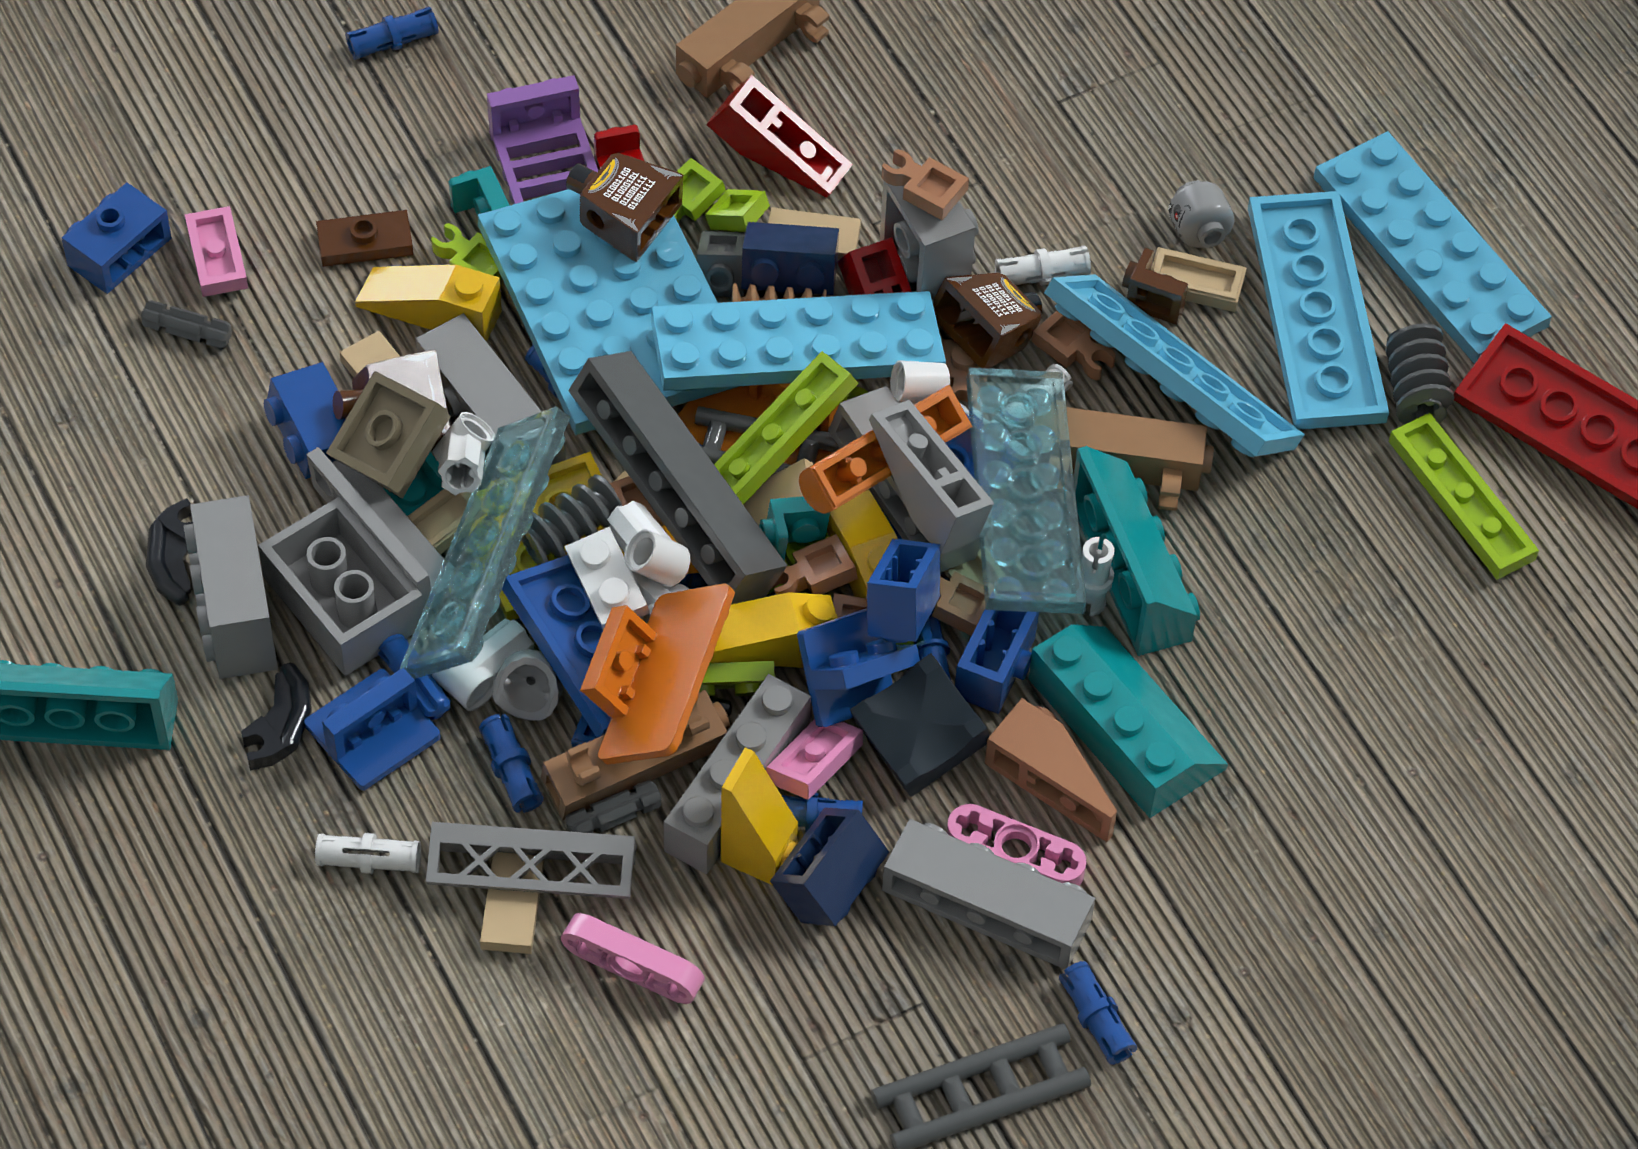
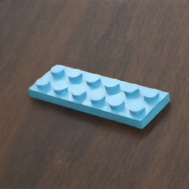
[1313,131,1552,364]
[1248,191,1389,430]
[1044,274,1305,457]
[651,291,946,391]

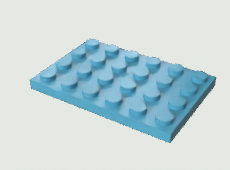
[478,189,740,435]

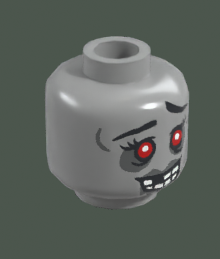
[1168,180,1235,248]

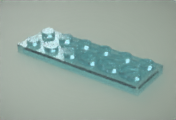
[966,367,1087,614]
[400,406,570,679]

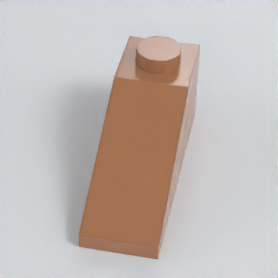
[985,698,1117,842]

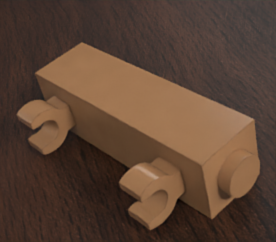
[676,0,830,98]
[1030,403,1214,511]
[541,690,730,821]

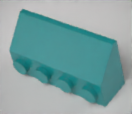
[1070,446,1200,656]
[1028,624,1228,818]
[0,660,178,750]

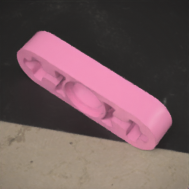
[947,804,1086,886]
[561,913,705,1004]

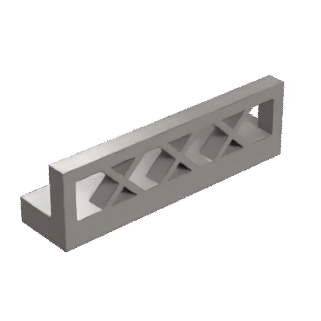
[306,447,462,612]
[426,822,637,899]

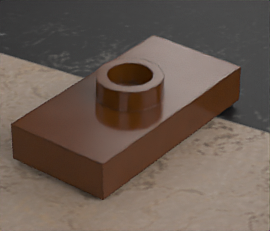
[316,210,414,267]

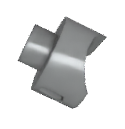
[492,649,563,720]

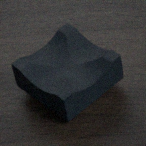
[850,653,990,797]

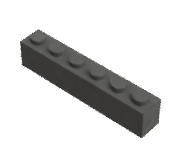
[568,351,787,605]

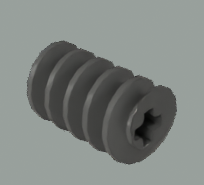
[1385,323,1454,425]
[518,474,623,565]

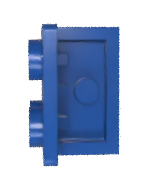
[797,608,920,727]
[304,668,440,791]

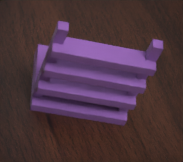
[487,75,598,204]

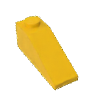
[355,265,502,342]
[827,489,898,598]
[710,592,838,668]
[721,747,798,885]

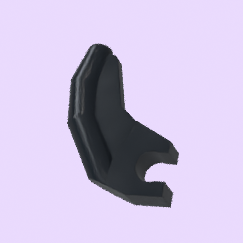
[146,498,193,606]
[241,662,312,771]

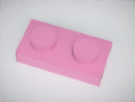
[185,206,248,297]
[766,719,863,800]

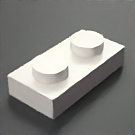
[565,527,650,629]

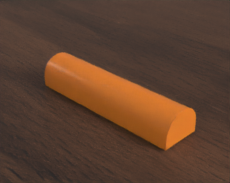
[799,385,973,514]

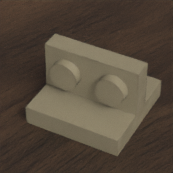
[326,371,451,499]

